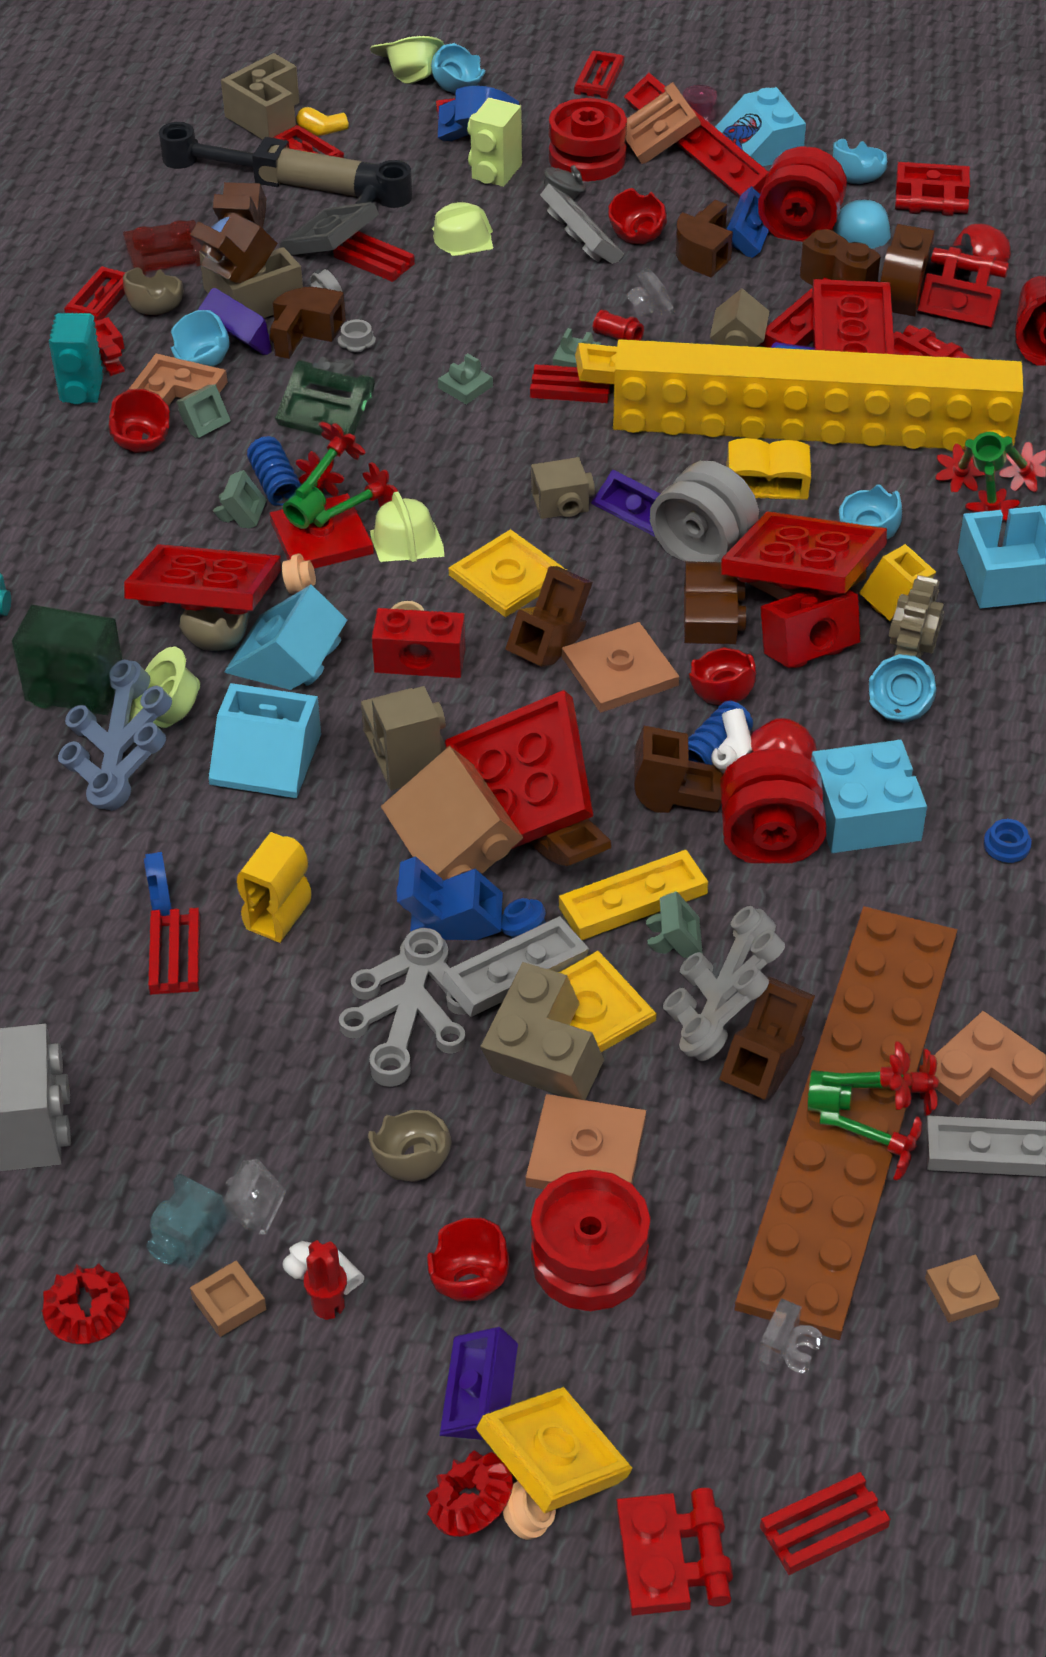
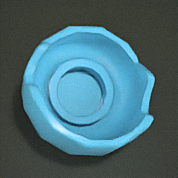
[431,43,486,94]
[833,138,887,184]
[833,200,891,249]
[171,310,230,367]
[839,484,902,539]
[869,654,937,723]

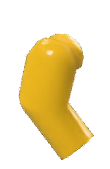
[296,107,349,136]

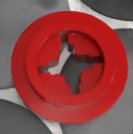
[41,1263,130,1344]
[426,1450,513,1537]

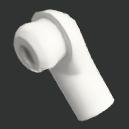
[711,709,752,773]
[283,1241,364,1295]

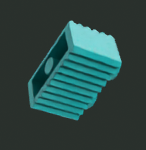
[49,313,104,404]

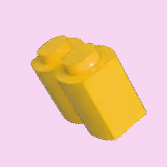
[726,438,811,499]
[237,832,312,943]

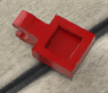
[94,317,125,376]

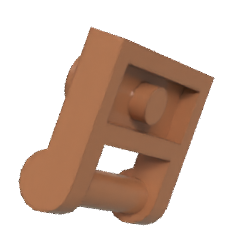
[625,82,701,164]

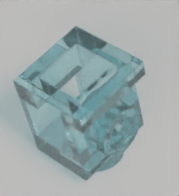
[146,1173,227,1269]

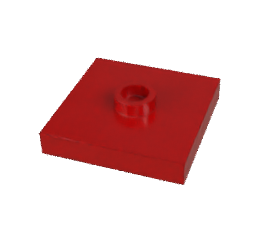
[269,493,374,569]

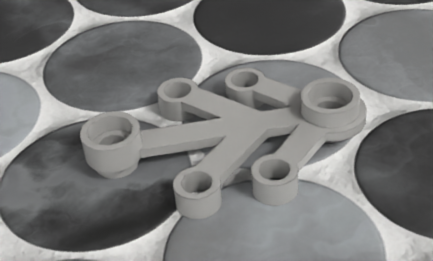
[663,906,785,1061]
[339,928,467,1087]

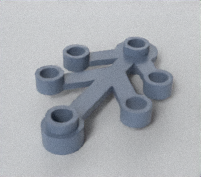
[58,660,172,811]

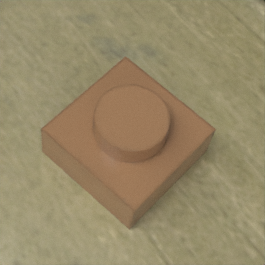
[925,1255,1000,1323]
[190,1260,267,1337]

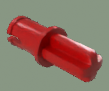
[304,1240,347,1320]

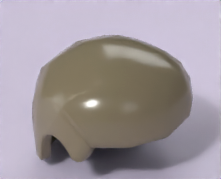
[123,267,184,315]
[179,606,250,651]
[368,1110,452,1182]

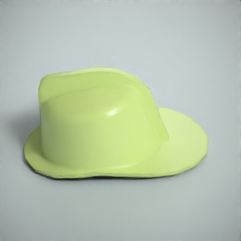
[370,36,444,84]
[432,202,493,256]
[370,491,444,562]
[129,646,200,728]

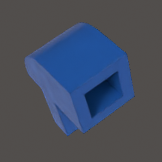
[438,86,519,141]
[396,856,503,940]

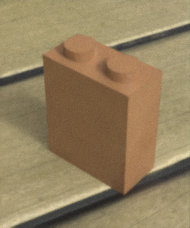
[381,746,523,880]

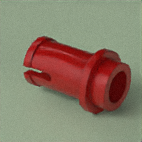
[593,310,644,341]

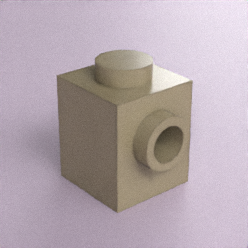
[710,288,770,347]
[531,457,595,519]

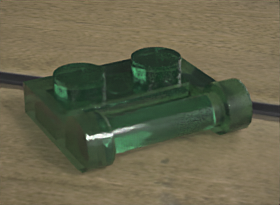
[275,360,375,436]

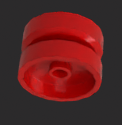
[549,98,627,181]
[758,146,847,242]
[720,749,826,863]
[531,1169,651,1312]

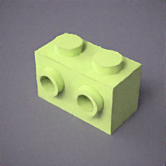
[467,98,522,187]

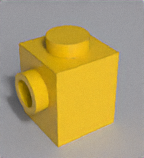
[859,544,936,621]

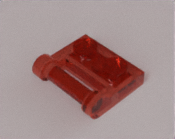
[123,220,202,275]

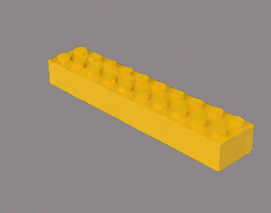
[613,339,1023,451]

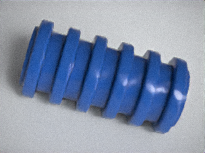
[247,436,301,506]
[688,701,753,765]

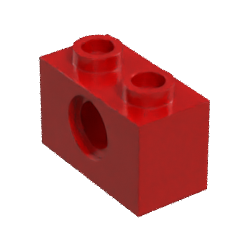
[760,589,860,668]
[372,608,466,678]

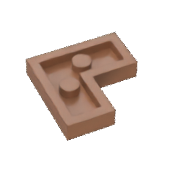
[129,353,228,406]
[934,1011,1046,1106]

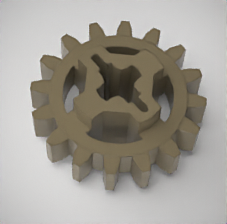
[889,575,945,659]

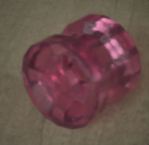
[683,85,717,123]

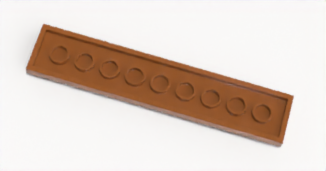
[735,906,958,1340]

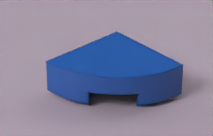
[144,852,172,916]

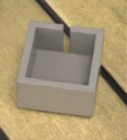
[0,1023,71,1171]

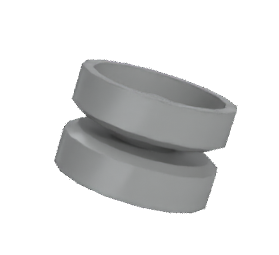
[650,461,759,562]

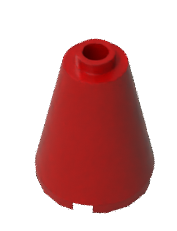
[1015,276,1046,366]

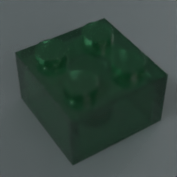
[12,604,123,716]

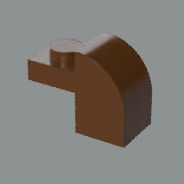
[213,182,267,227]
[676,200,733,278]
[190,212,278,283]
[880,224,934,317]
[270,287,346,359]
[505,566,593,667]
[634,725,722,813]
[719,977,815,1100]

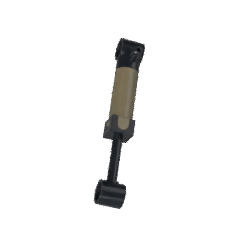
[159,122,412,208]

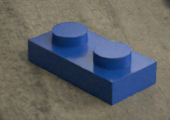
[727,186,769,258]

